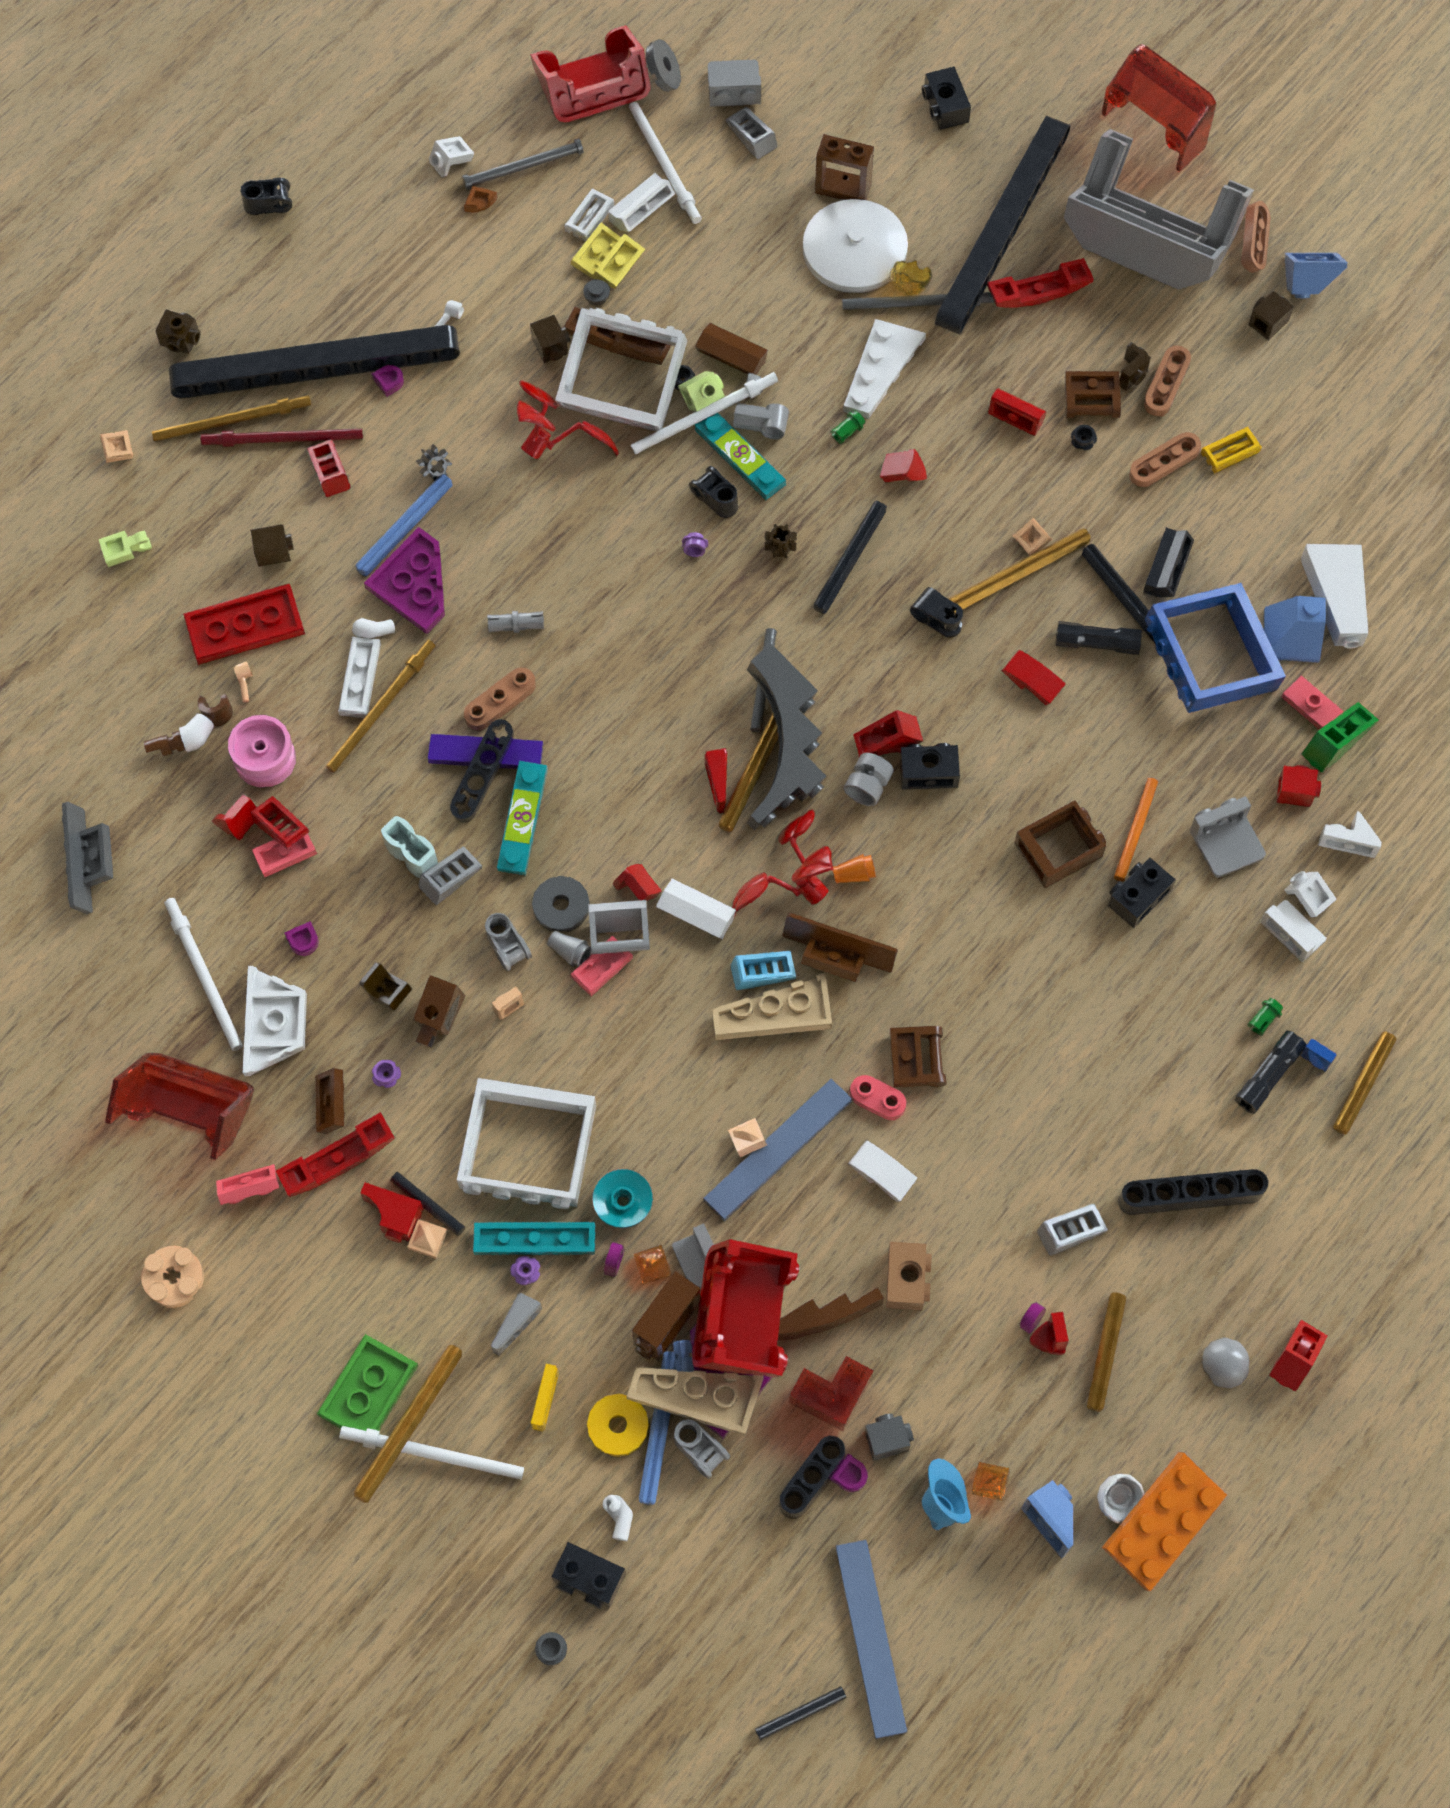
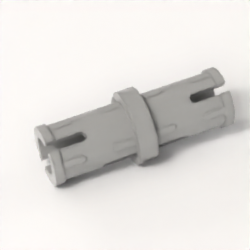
[487,611,544,633]

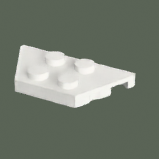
[243,966,307,1076]

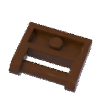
[1064,371,1121,418]
[890,1026,947,1087]

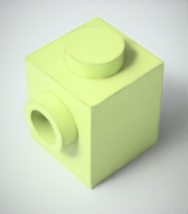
[678,371,725,411]

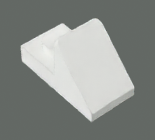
[1318,811,1382,858]

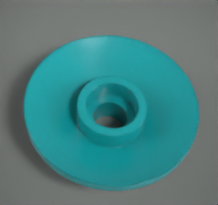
[593,1169,653,1228]

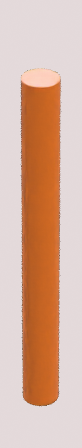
[1114,778,1158,882]

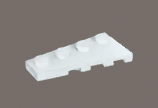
[843,319,926,419]

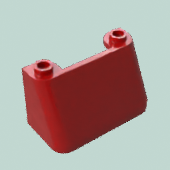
[530,25,651,123]
[692,1239,799,1377]

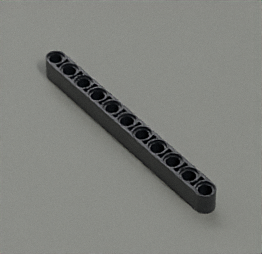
[935,116,1071,335]
[169,325,460,399]

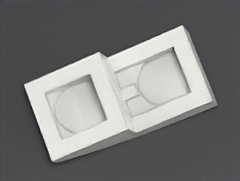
[848,1140,917,1202]

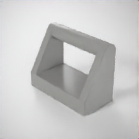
[588,900,650,954]

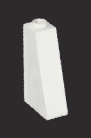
[1301,544,1368,648]

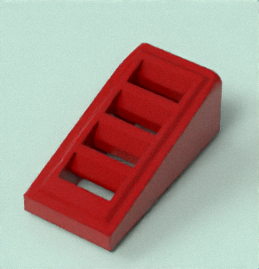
[307,439,351,497]
[704,748,727,814]
[251,796,309,849]

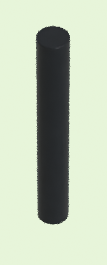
[390,1172,466,1236]
[755,1686,847,1741]

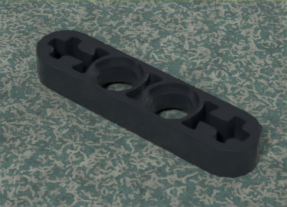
[450,719,514,822]

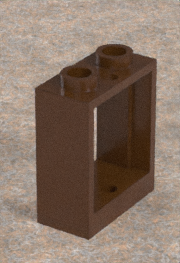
[815,134,874,200]
[1014,800,1106,888]
[632,1271,701,1362]

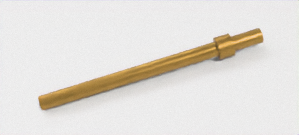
[152,395,312,442]
[326,639,436,773]

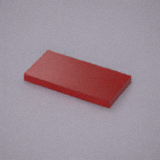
[183,583,305,665]

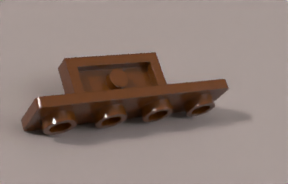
[782,913,898,982]

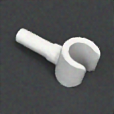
[435,300,464,326]

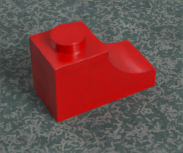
[853,710,923,757]
[360,1182,424,1243]
[1269,1320,1328,1392]

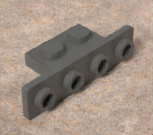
[62,801,114,914]

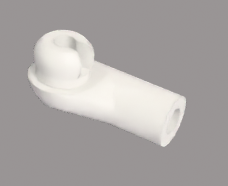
[352,618,395,639]
[603,1495,633,1541]

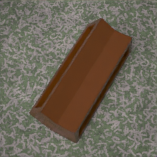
[695,323,768,375]

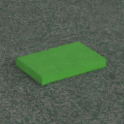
[317,1334,419,1431]

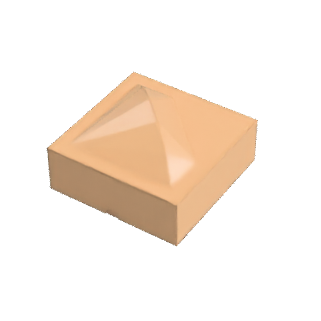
[100,430,133,463]
[1013,518,1052,556]
[492,986,524,1020]
[728,1118,767,1157]
[407,1219,447,1259]

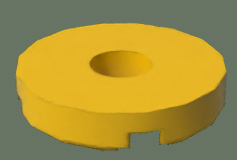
[587,1393,649,1457]

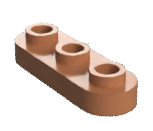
[1241,201,1271,273]
[1144,345,1191,416]
[1129,432,1201,487]
[464,668,536,731]

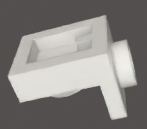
[429,136,474,177]
[1284,871,1336,917]

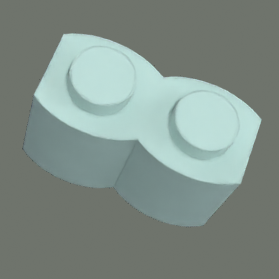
[381,816,438,878]

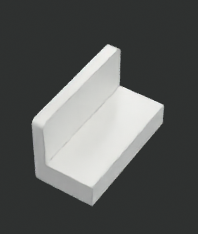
[1261,900,1326,962]

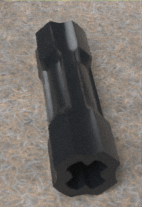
[1055,621,1142,655]
[1234,1030,1307,1114]

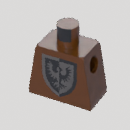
[414,975,466,1048]

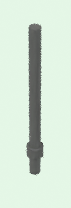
[842,292,995,310]

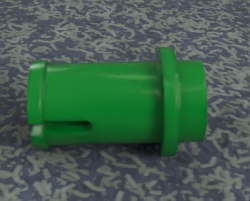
[830,411,865,444]
[1247,998,1283,1036]

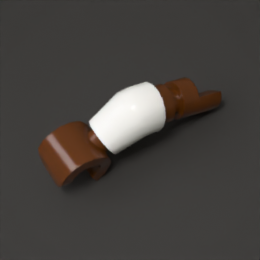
[144,693,233,757]

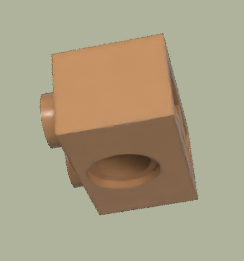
[886,1242,932,1311]

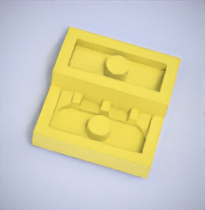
[570,223,645,289]

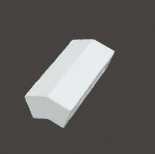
[608,173,675,232]
[656,879,736,939]

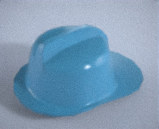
[921,1459,971,1530]

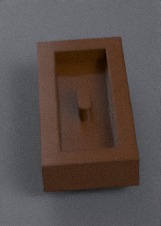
[315,1068,345,1134]

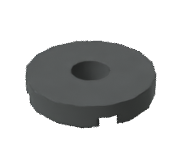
[646,39,681,92]
[532,876,590,932]

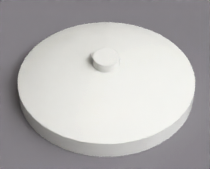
[803,199,908,293]

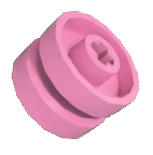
[228,715,296,788]

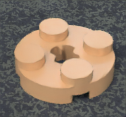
[141,1246,204,1308]

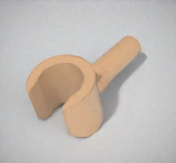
[234,661,253,703]

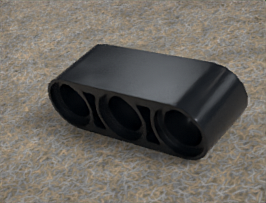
[779,1435,845,1519]

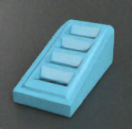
[731,951,797,990]

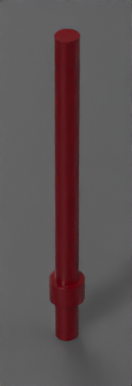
[200,428,363,447]

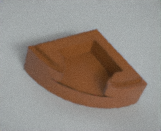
[464,186,498,213]

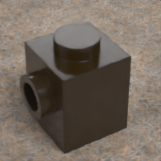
[1248,291,1294,341]
[530,315,570,363]
[250,524,294,567]

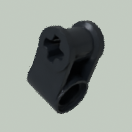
[240,177,292,215]
[689,466,738,518]
[909,587,963,637]

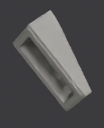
[726,107,777,159]
[418,846,482,905]
[1037,1204,1108,1256]
[491,1293,542,1356]

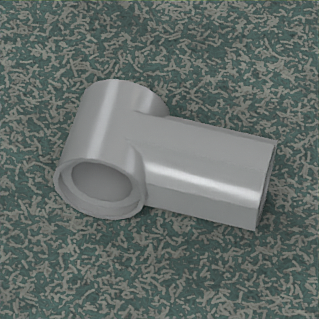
[733,403,789,440]

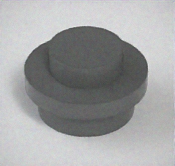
[584,279,610,305]
[535,1632,567,1665]

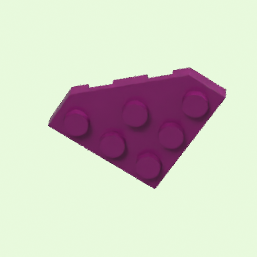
[364,527,445,634]

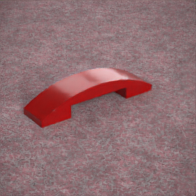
[987,258,1094,308]
[276,1112,395,1197]

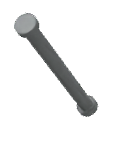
[462,138,584,190]

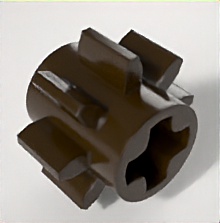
[764,524,797,558]

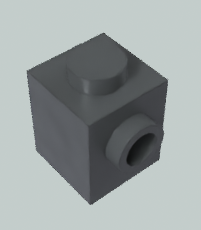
[864,1413,914,1461]

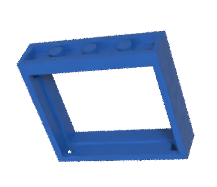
[1145,583,1286,713]

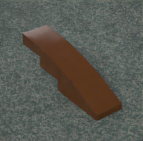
[564,306,672,365]
[777,1287,884,1341]

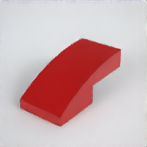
[1001,650,1066,706]

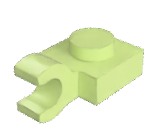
[99,531,152,567]

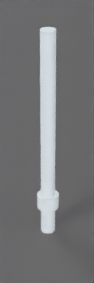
[629,102,702,224]
[630,372,778,455]
[164,898,243,1051]
[339,1426,524,1480]

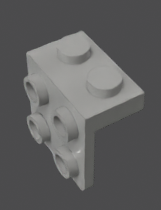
[708,60,761,107]
[1190,796,1266,878]

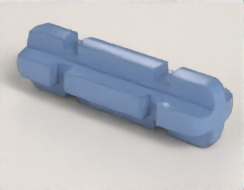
[673,1340,694,1372]

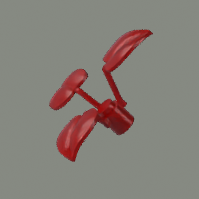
[517,380,619,460]
[732,809,834,917]

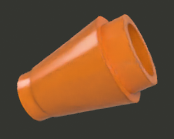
[833,854,876,884]

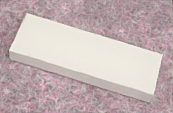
[338,637,381,718]

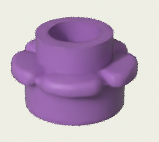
[682,532,709,557]
[372,1060,401,1088]
[510,1256,540,1285]

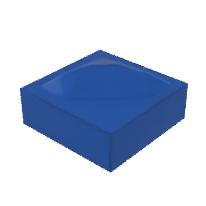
[1301,1039,1336,1072]

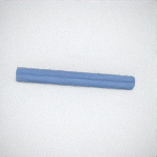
[355,474,453,576]
[639,1351,677,1505]

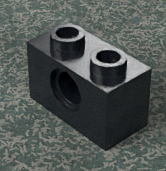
[921,66,971,130]
[900,743,960,790]

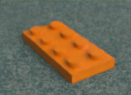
[1102,1452,1227,1592]

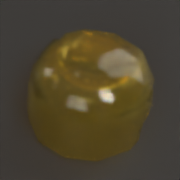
[889,260,933,296]

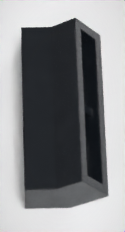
[1143,527,1194,598]

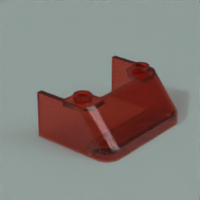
[1101,44,1216,172]
[105,1053,254,1160]

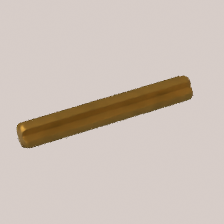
[1333,1031,1397,1135]
[1087,1292,1127,1412]

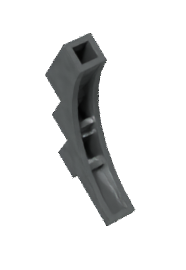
[747,643,826,831]

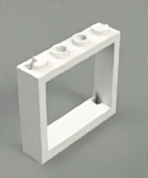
[555,307,687,432]
[457,1078,596,1209]

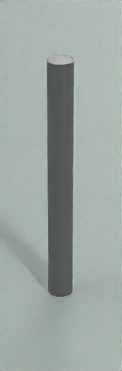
[750,628,777,733]

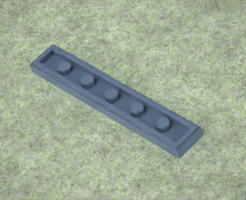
[703,1079,852,1222]
[835,1540,907,1739]

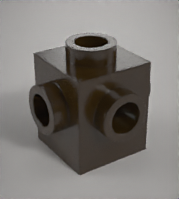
[155,309,201,354]

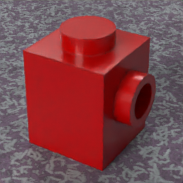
[1276,765,1322,807]

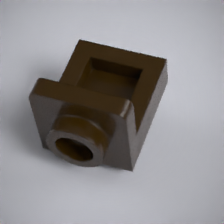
[1120,342,1151,391]
[359,962,412,1011]

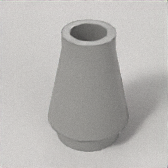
[547,931,592,967]

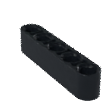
[1118,1169,1269,1215]

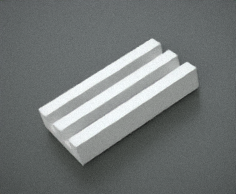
[564,189,614,242]

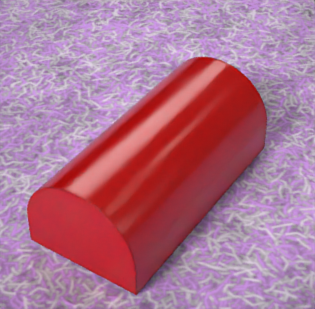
[988,388,1047,436]

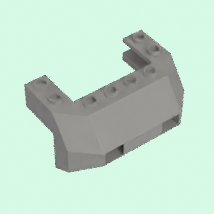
[1064,129,1254,290]

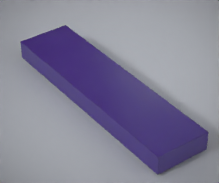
[428,734,543,769]

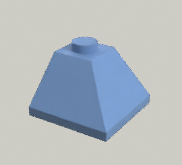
[1285,253,1348,299]
[1264,596,1326,663]
[1021,1480,1073,1559]

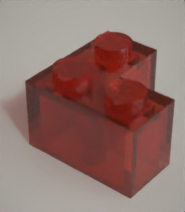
[789,1356,874,1432]

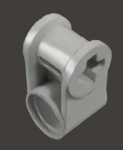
[485,913,532,971]
[674,1419,731,1479]

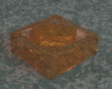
[633,1245,671,1285]
[972,1462,1010,1501]

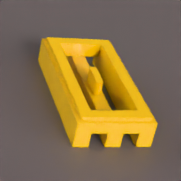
[1200,426,1262,474]
[531,1363,559,1432]

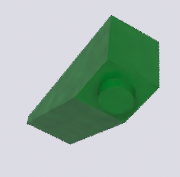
[1301,702,1379,772]

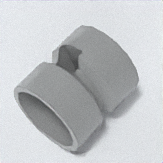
[844,753,894,806]

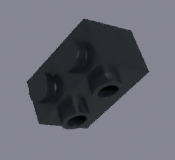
[1108,857,1176,928]
[551,1542,626,1609]

